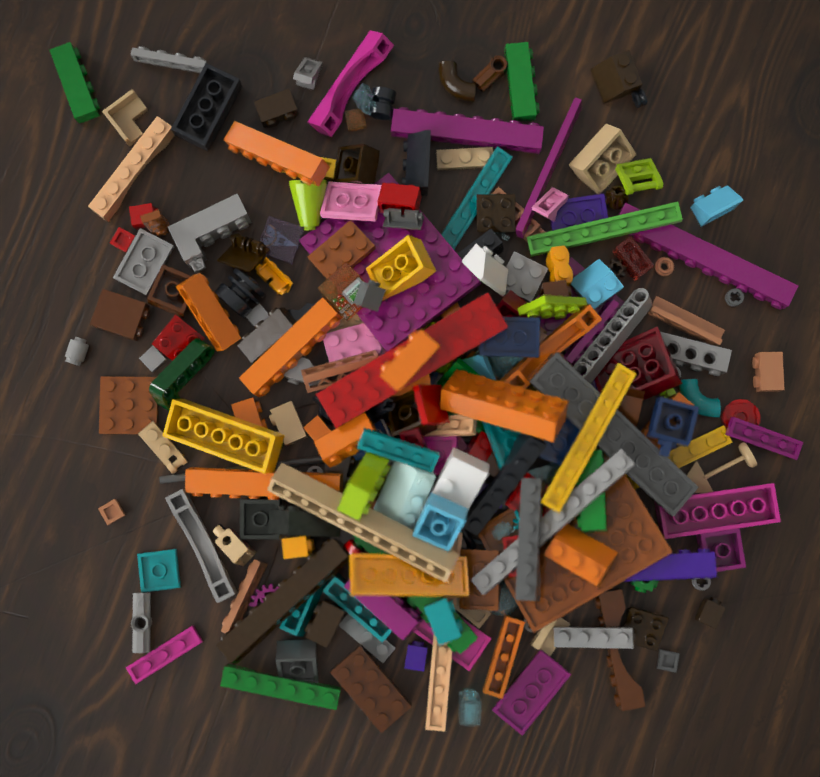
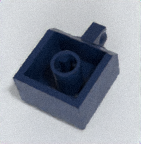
[646,397,699,457]

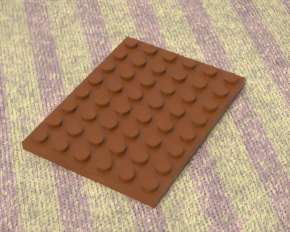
[478,453,673,633]

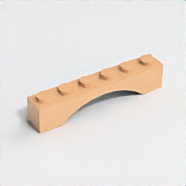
[88,116,175,222]

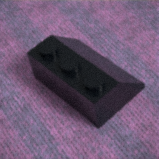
[402,130,431,196]

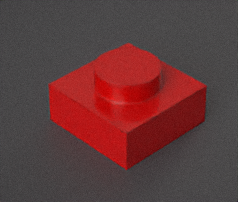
[110,227,135,253]

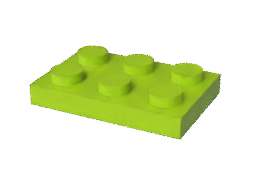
[518,295,587,319]

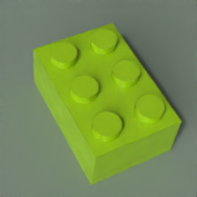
[337,452,391,521]

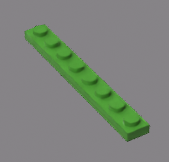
[527,202,683,257]

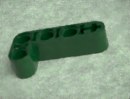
[149,338,215,411]

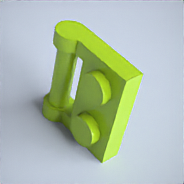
[615,158,663,195]

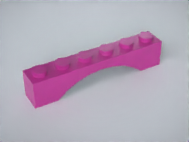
[308,31,394,137]

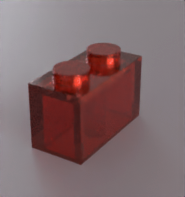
[612,236,654,281]

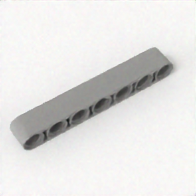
[573,288,652,384]

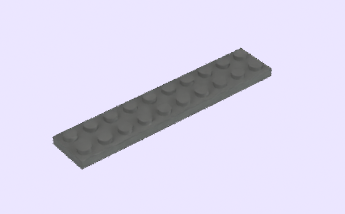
[529,352,699,517]

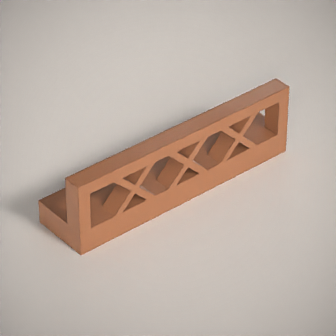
[647,296,725,346]
[301,350,379,393]

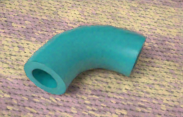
[679,379,721,417]

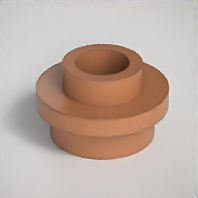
[655,257,674,276]

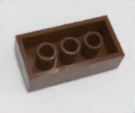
[330,644,411,733]

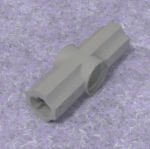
[131,592,152,653]

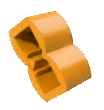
[546,245,573,285]

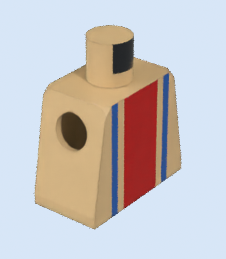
[213,524,257,566]

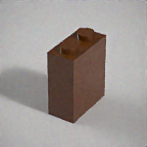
[90,289,150,341]

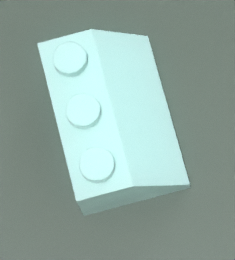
[373,460,436,529]

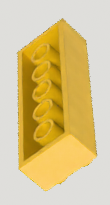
[162,399,285,474]

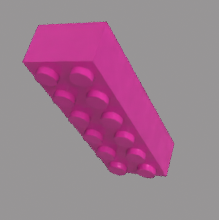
[654,483,781,539]

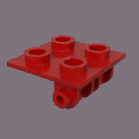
[151,314,205,361]

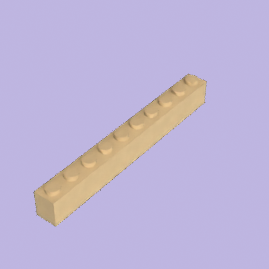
[268,463,460,582]

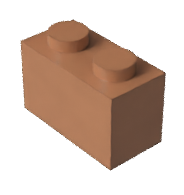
[752,352,784,392]

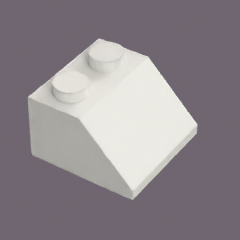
[462,244,508,296]

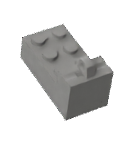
[168,194,252,273]

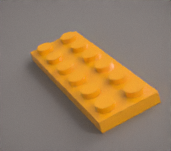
[349,554,469,597]

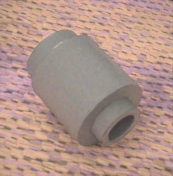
[65,337,89,366]

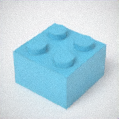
[412,493,468,552]

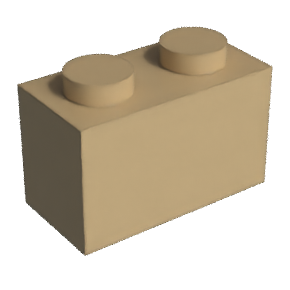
[269,401,308,446]

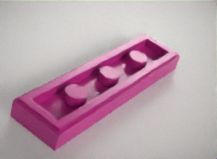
[126,625,203,684]

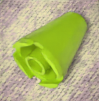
[289,180,327,230]

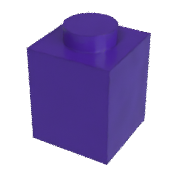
[404,640,427,672]

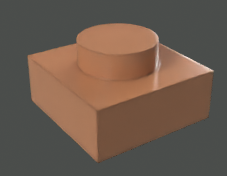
[98,499,126,525]

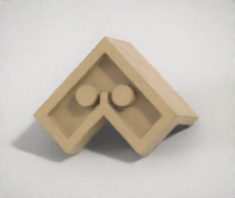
[102,89,148,147]

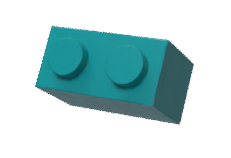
[424,597,464,646]

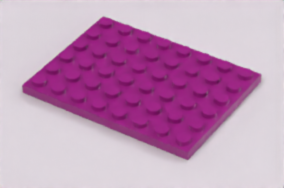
[299,173,481,352]

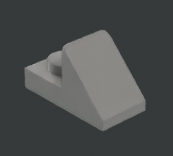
[293,57,322,90]

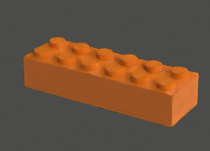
[440,369,569,442]

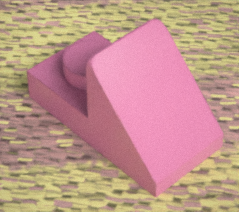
[532,187,569,222]

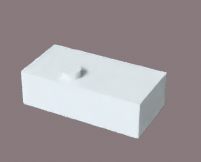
[421,447,490,512]

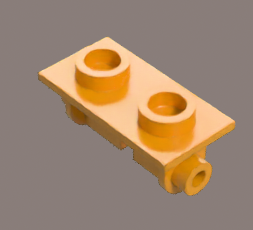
[255,257,293,296]

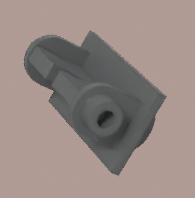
[383,208,424,230]

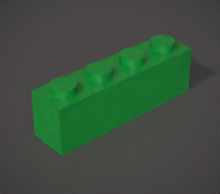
[49,42,101,124]
[504,42,539,122]
[576,450,607,532]

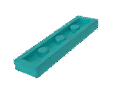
[357,428,440,473]

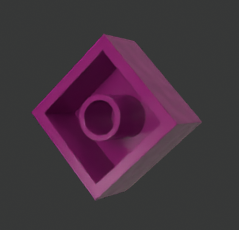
[696,528,746,572]

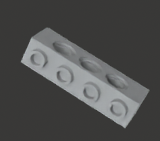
[661,332,732,376]

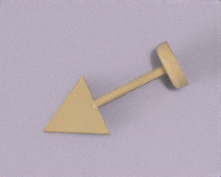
[686,442,757,493]

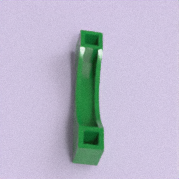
[220,664,342,710]

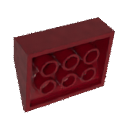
[592,326,682,400]

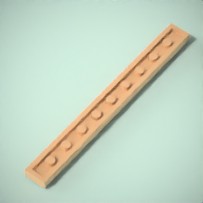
[425,532,463,731]

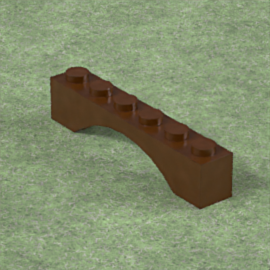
[594,588,646,711]

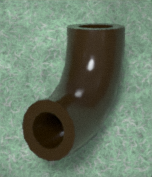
[438,61,475,102]

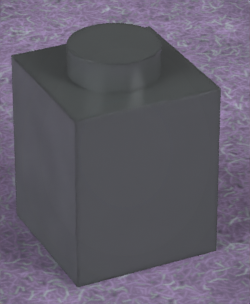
[353,279,386,312]

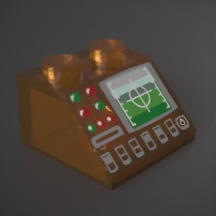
[318,262,365,322]

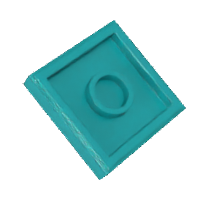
[137,549,181,593]

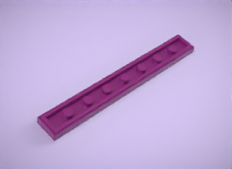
[516,97,582,239]

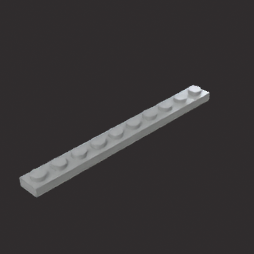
[471,449,635,595]

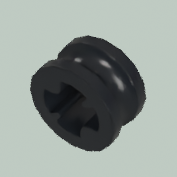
[632,89,647,108]

